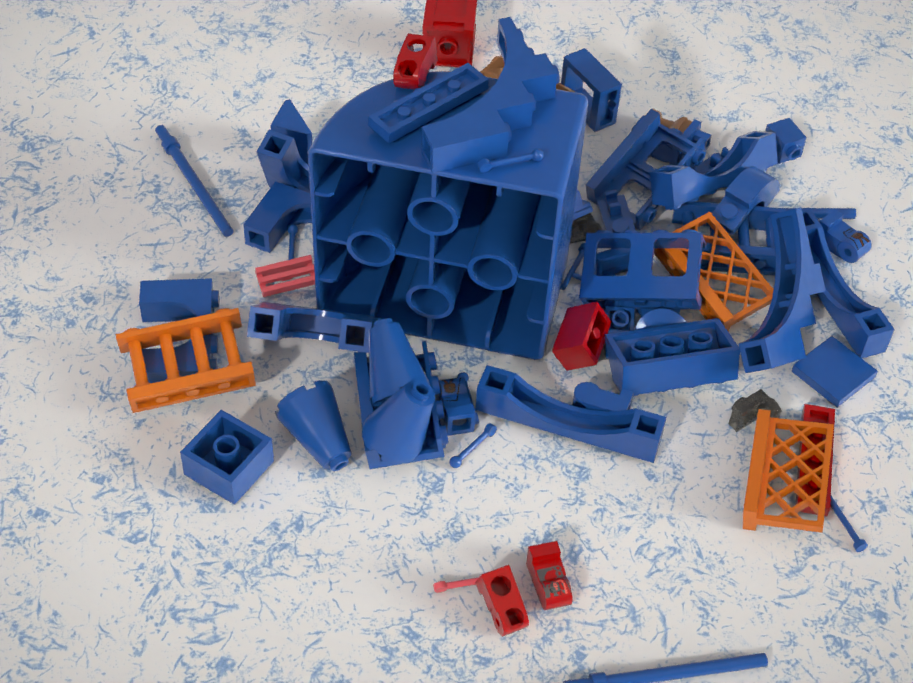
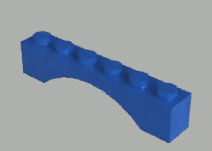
[649,131,778,210]
[802,207,895,358]
[475,365,667,463]

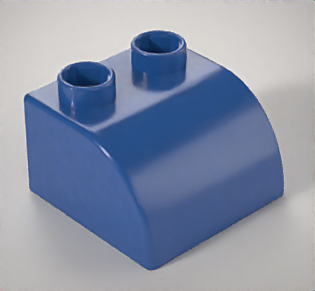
[308,71,588,360]

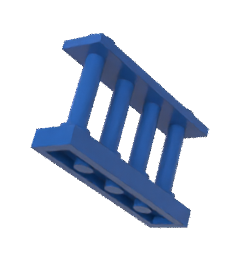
[672,201,787,276]

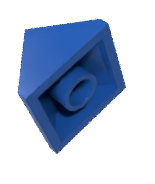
[270,99,312,165]

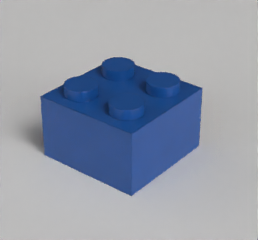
[180,410,274,505]

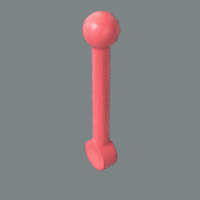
[433,577,479,593]

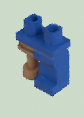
[631,109,712,165]

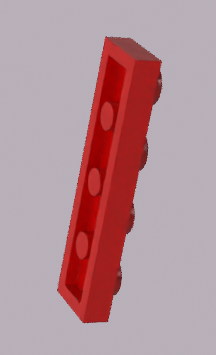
[795,404,835,517]

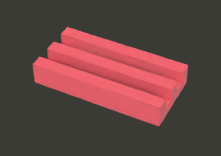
[255,255,315,297]

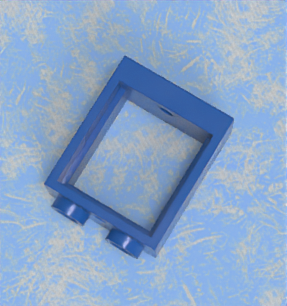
[561,48,622,132]

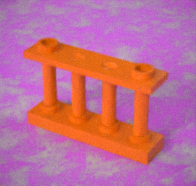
[115,308,256,413]

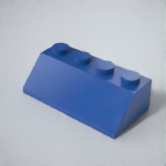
[605,318,740,397]

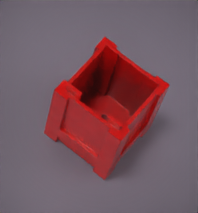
[422,0,478,68]

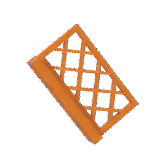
[654,212,774,331]
[743,409,834,533]

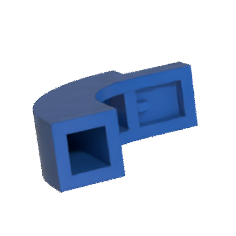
[712,166,780,235]

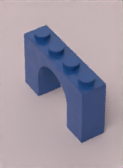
[256,129,310,193]
[243,181,351,277]
[139,278,220,383]
[247,302,381,353]

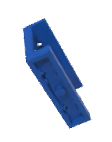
[585,109,706,231]
[579,229,707,310]
[354,341,449,469]

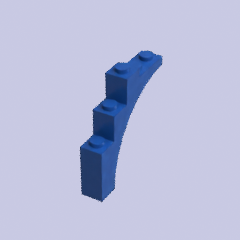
[421,17,560,173]
[739,208,826,373]

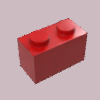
[552,302,612,371]

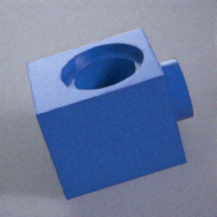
[765,118,807,164]

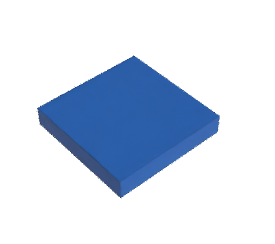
[792,336,878,408]

